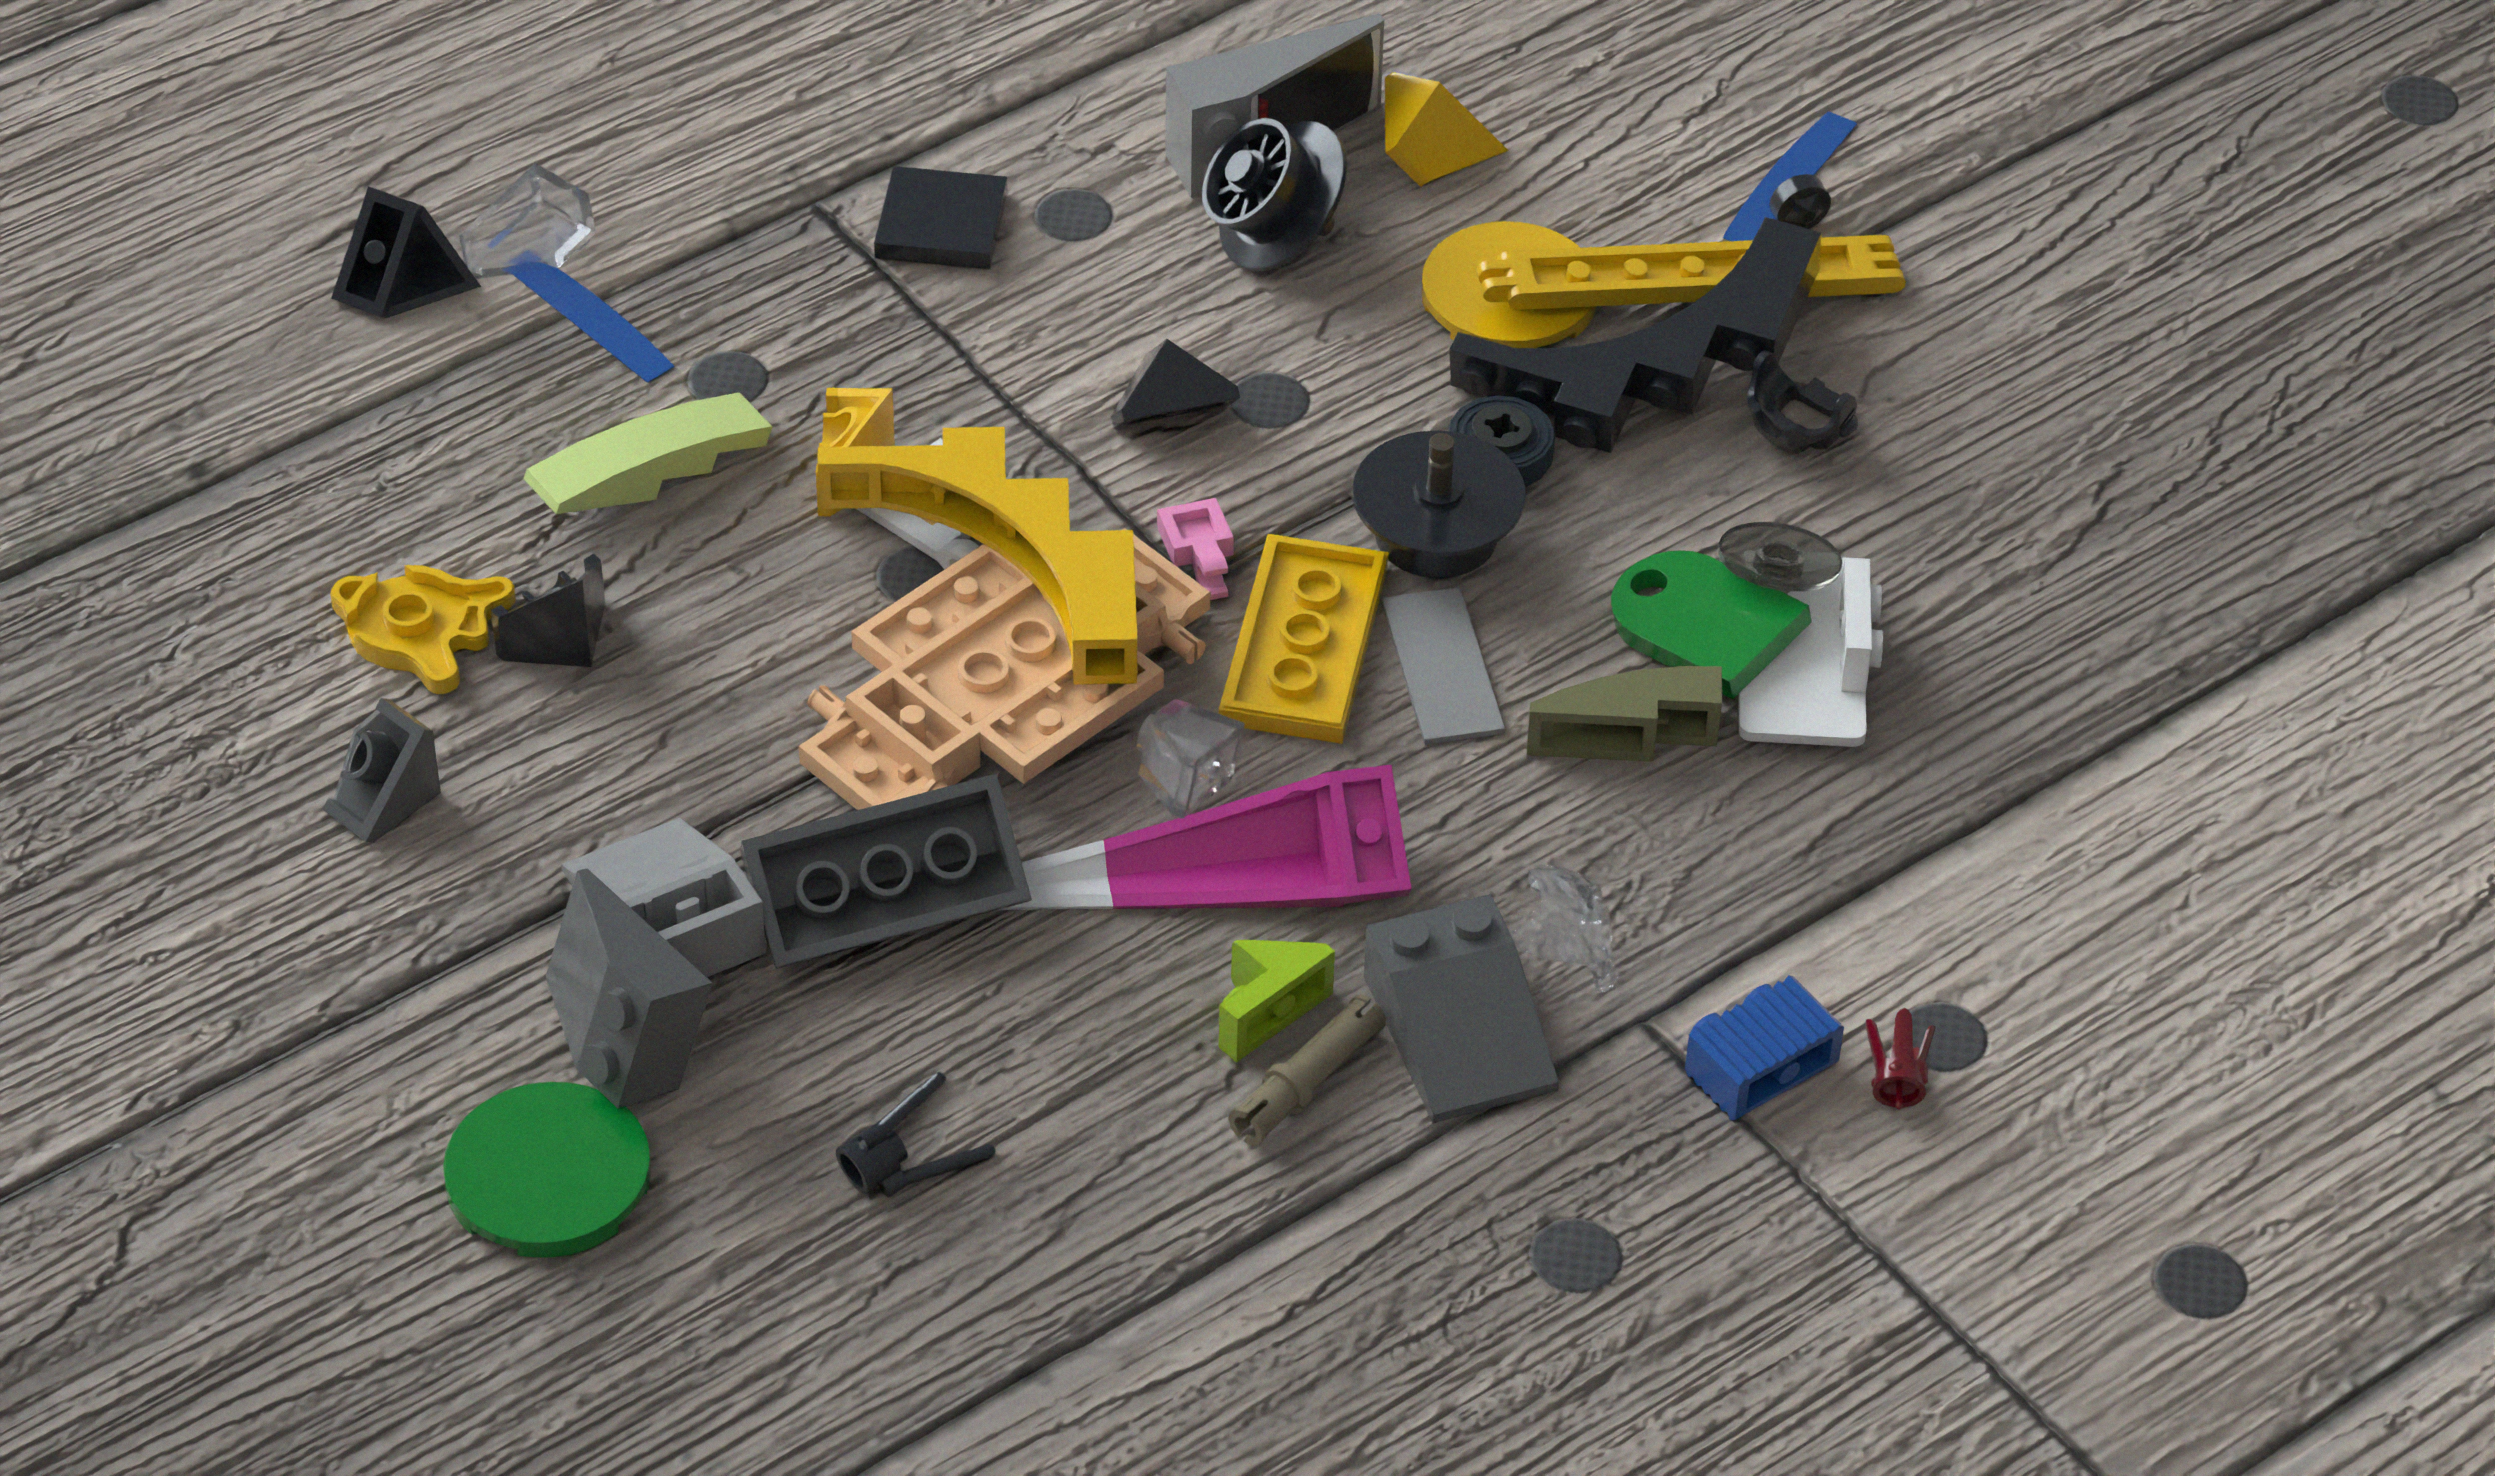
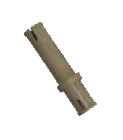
[1228,994,1386,1146]

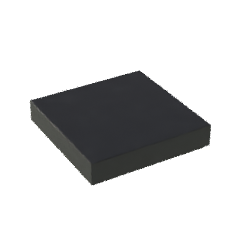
[874,166,1008,269]

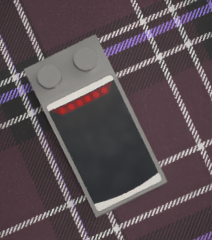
[1165,14,1385,198]

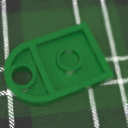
[1611,550,1812,699]

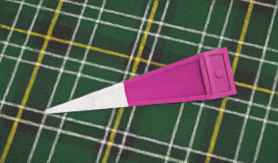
[999,765,1412,910]

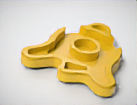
[330,565,516,694]

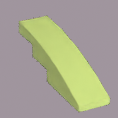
[524,392,773,514]

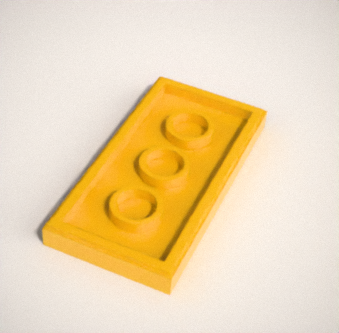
[1218,534,1389,744]

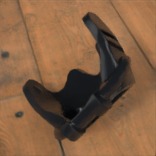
[1747,350,1858,454]

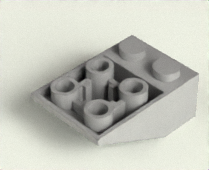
[562,818,766,977]

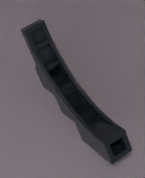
[1449,217,1821,453]

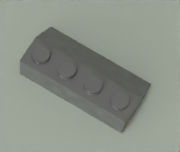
[741,774,1032,969]

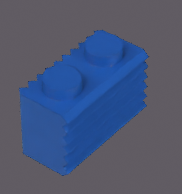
[1685,975,1844,1120]

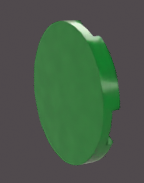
[443,1082,651,1258]

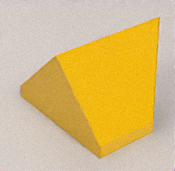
[1385,72,1509,187]
[816,388,895,517]

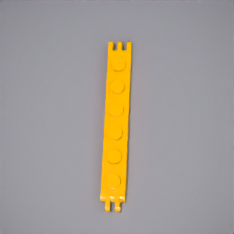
[1476,235,1906,310]

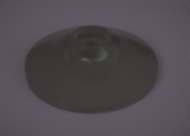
[1718,522,1842,594]

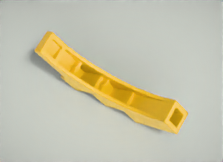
[818,427,1137,685]

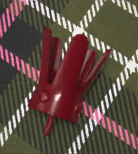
[1866,1008,1936,1110]

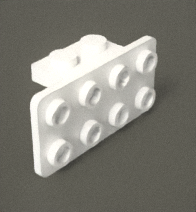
[1738,552,1883,747]

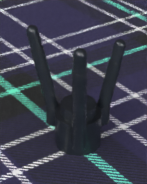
[835,1072,996,1198]

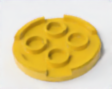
[1421,221,1596,348]

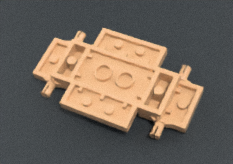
[799,528,1211,810]

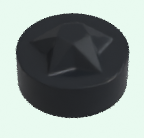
[1769,174,1831,229]

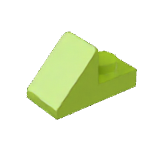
[1218,939,1335,1062]

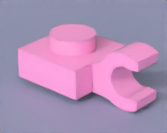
[1157,498,1234,600]

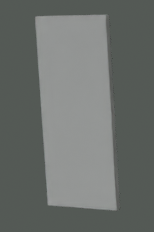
[1381,587,1505,745]

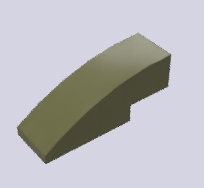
[1526,666,1722,762]

